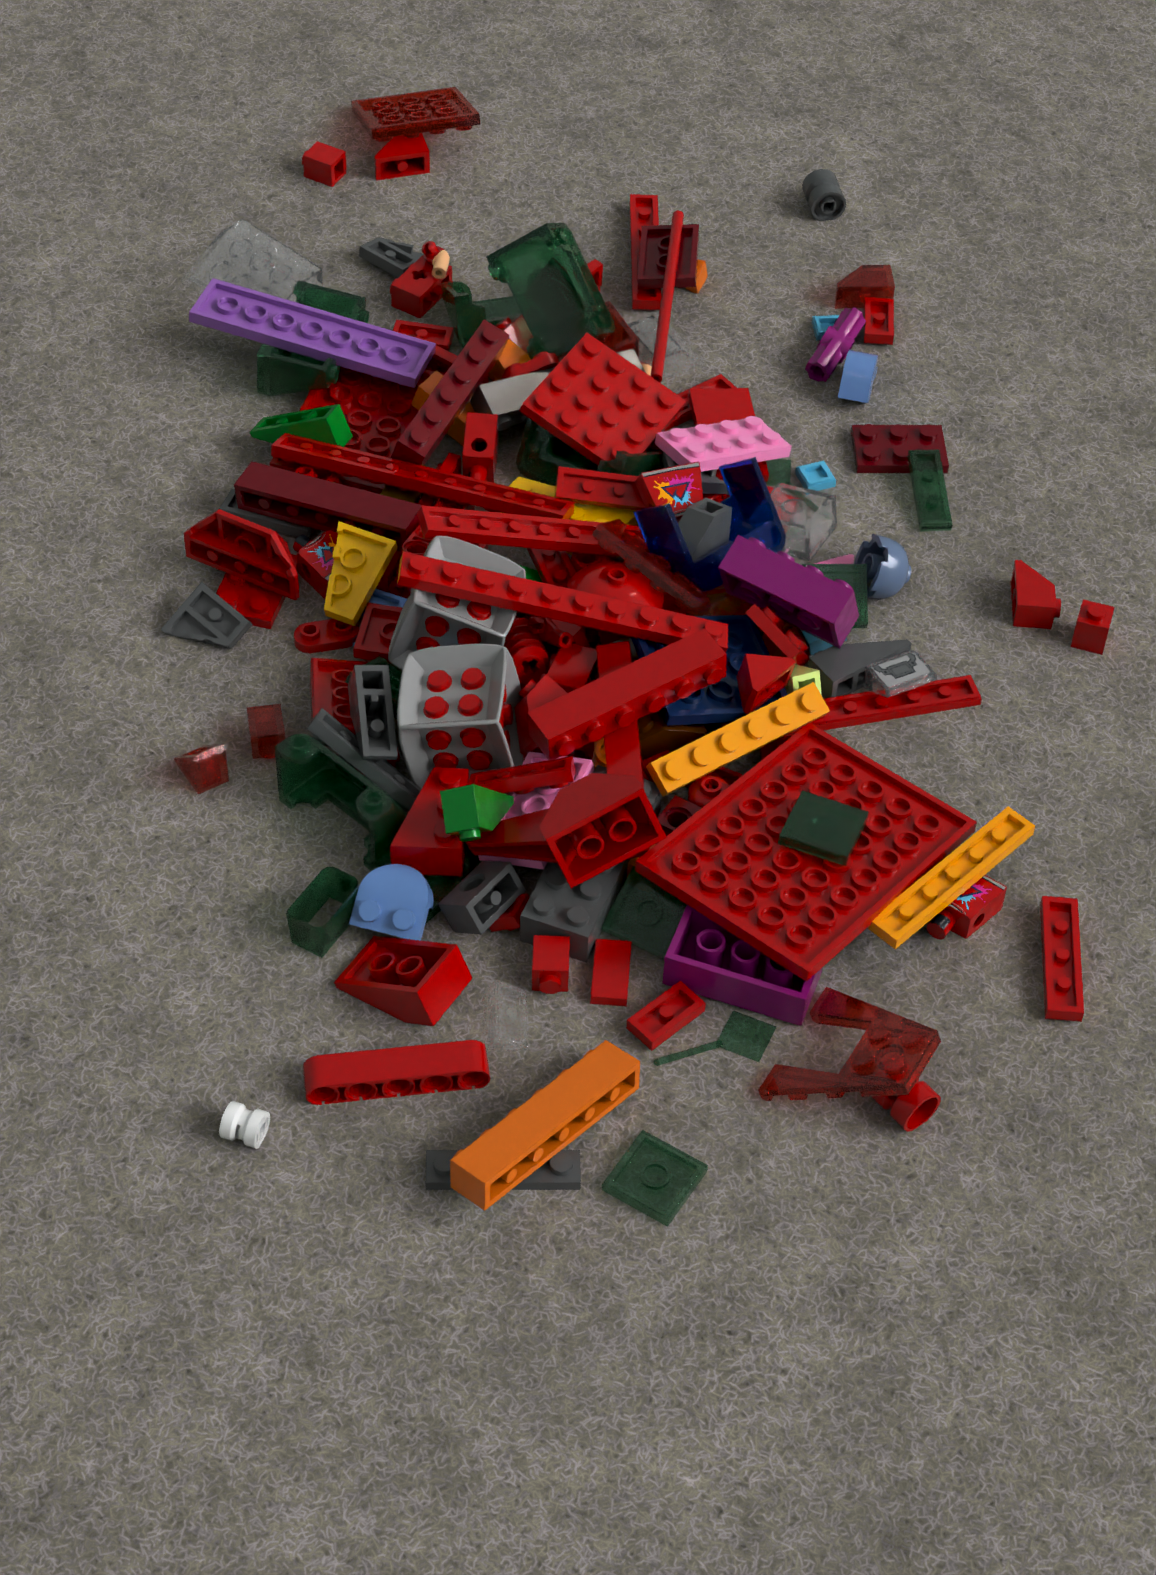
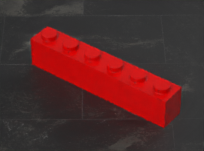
[527,628,727,760]

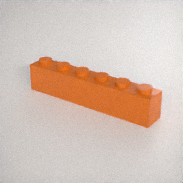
[450,1040,640,1211]

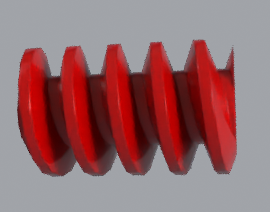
[504,617,549,685]

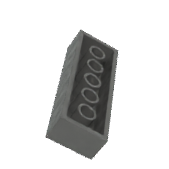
[520,765,662,963]

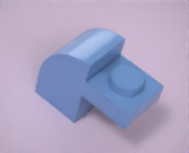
[838,350,878,403]

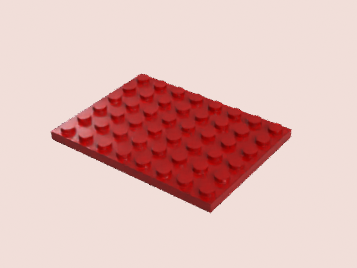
[635,723,977,982]

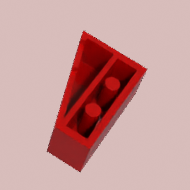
[390,767,469,876]

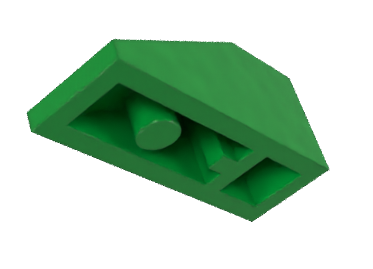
[250,404,353,447]
[440,784,514,841]

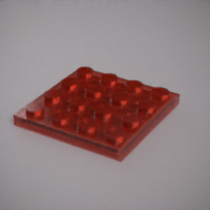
[351,87,480,142]

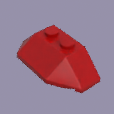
[183,509,300,601]

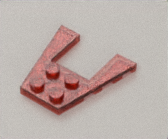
[758,987,941,1101]

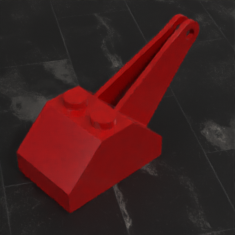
[465,773,667,889]

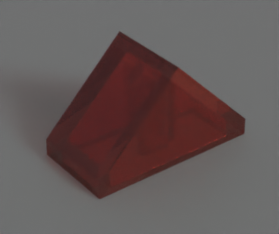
[174,744,229,794]

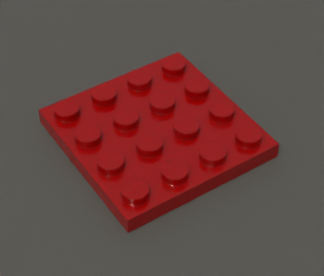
[519,333,686,475]

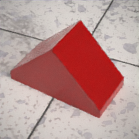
[737,653,797,714]

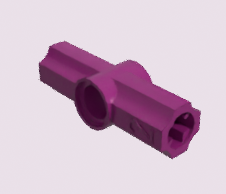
[805,307,866,382]

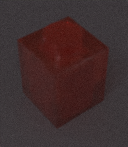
[247,704,287,759]

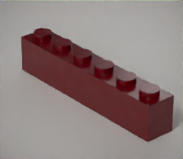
[391,319,510,466]
[234,461,421,552]

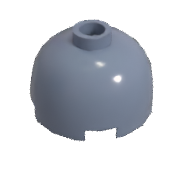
[854,534,911,600]

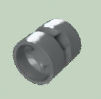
[802,169,846,221]

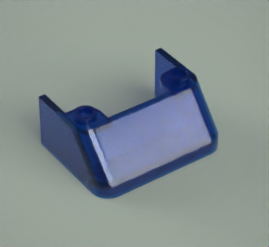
[633,457,786,592]

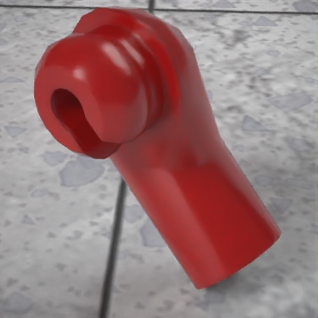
[527,616,573,649]

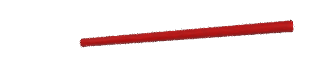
[651,210,684,382]

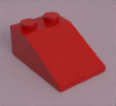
[334,936,472,1026]

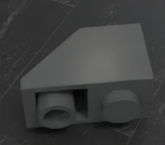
[665,498,733,562]

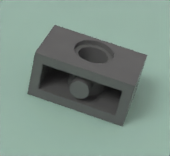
[438,861,526,935]

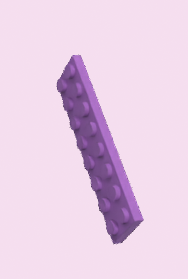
[189,278,436,388]

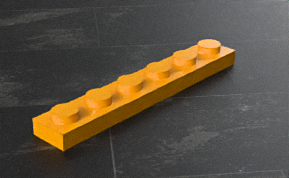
[646,682,830,797]
[868,806,1035,949]

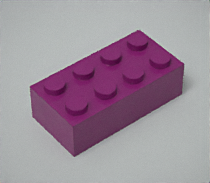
[718,535,859,649]
[662,905,823,1026]

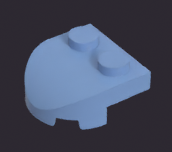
[349,864,434,941]

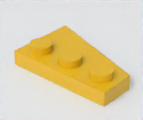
[324,521,398,626]

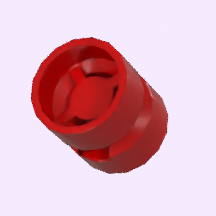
[869,1060,941,1132]

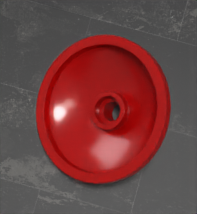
[566,561,664,609]

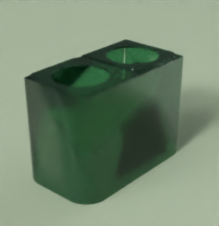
[286,867,359,958]

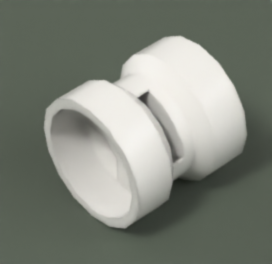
[219,1101,270,1149]

